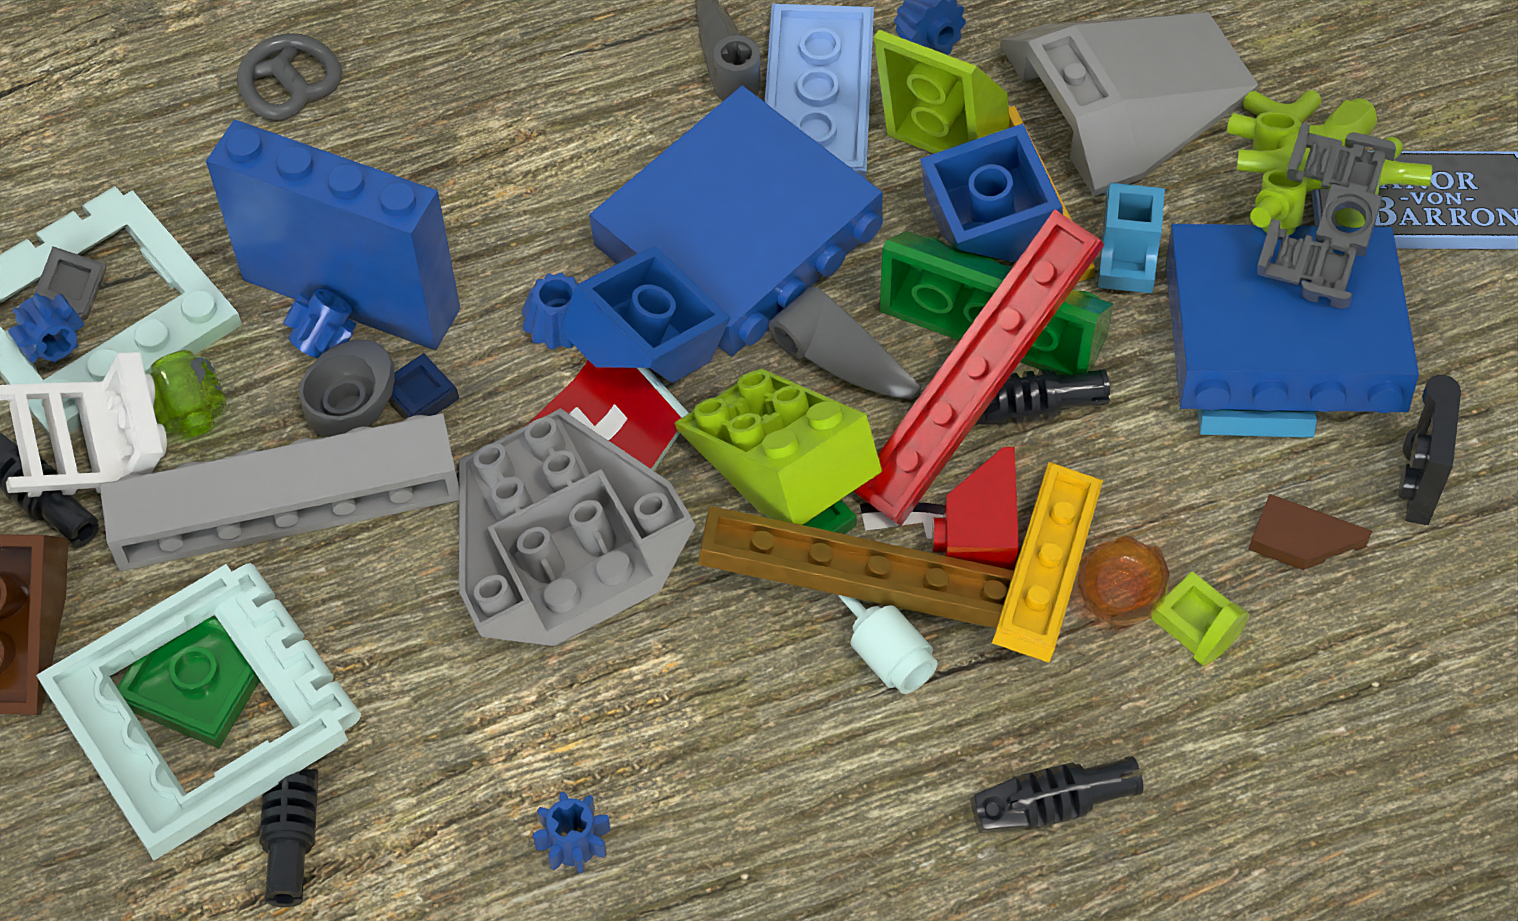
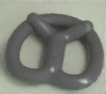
[237,33,342,120]

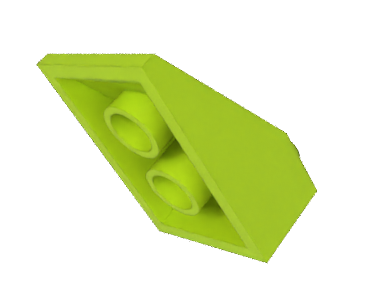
[873,30,1010,154]

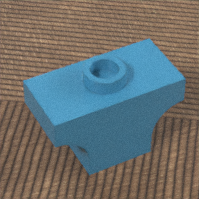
[1097,183,1165,293]

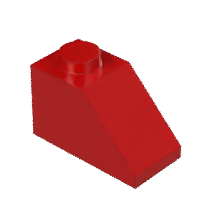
[932,447,1019,571]

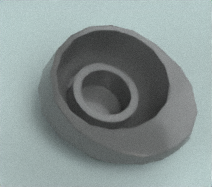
[299,340,395,437]

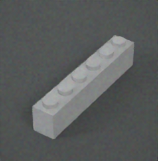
[100,413,459,571]

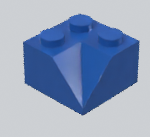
[920,123,1063,262]
[559,245,730,383]

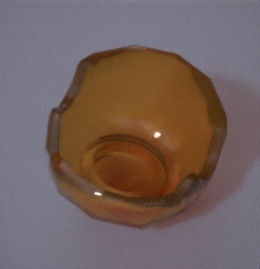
[1077,535,1170,626]

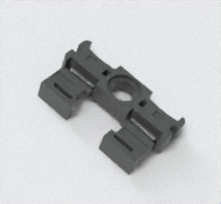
[1257,123,1396,309]

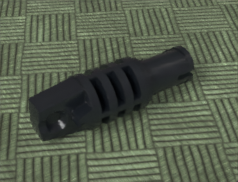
[975,369,1110,426]
[0,432,99,548]
[970,756,1144,833]
[259,767,319,907]

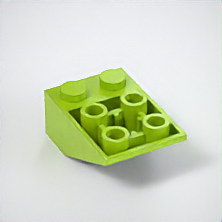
[675,368,882,525]

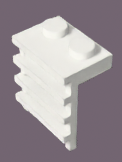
[0,352,167,497]

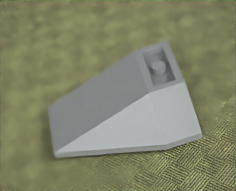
[1000,12,1258,196]
[459,408,695,646]

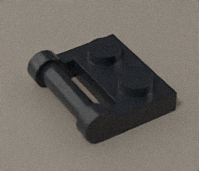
[1398,375,1461,525]

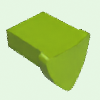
[1151,571,1249,666]

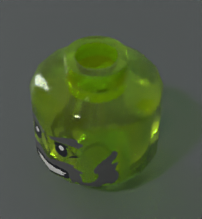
[150,350,227,438]

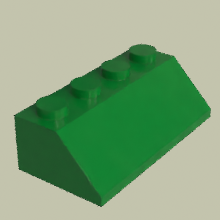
[879,231,1113,375]

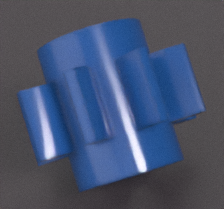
[283,289,357,358]
[8,293,84,363]
[533,792,611,873]

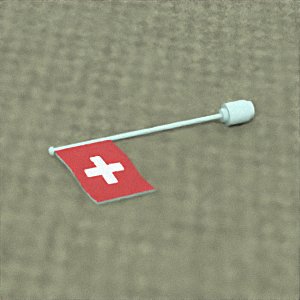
[526,360,938,694]

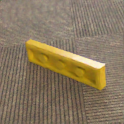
[992,462,1103,663]

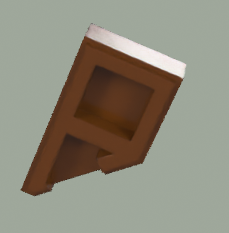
[1248,494,1372,570]

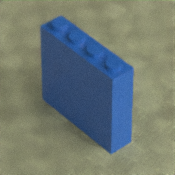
[589,85,883,357]
[206,119,461,351]
[1165,224,1419,413]

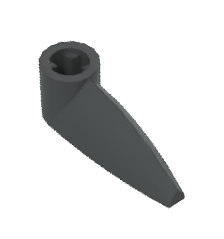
[696,0,761,101]
[768,286,921,400]

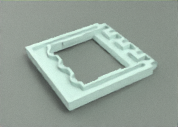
[0,186,242,439]
[36,563,361,861]

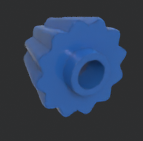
[894,0,966,55]
[522,272,579,350]

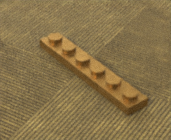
[697,505,1014,628]

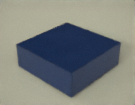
[389,353,459,419]

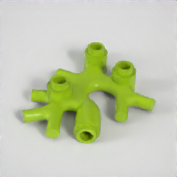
[1227,90,1432,235]

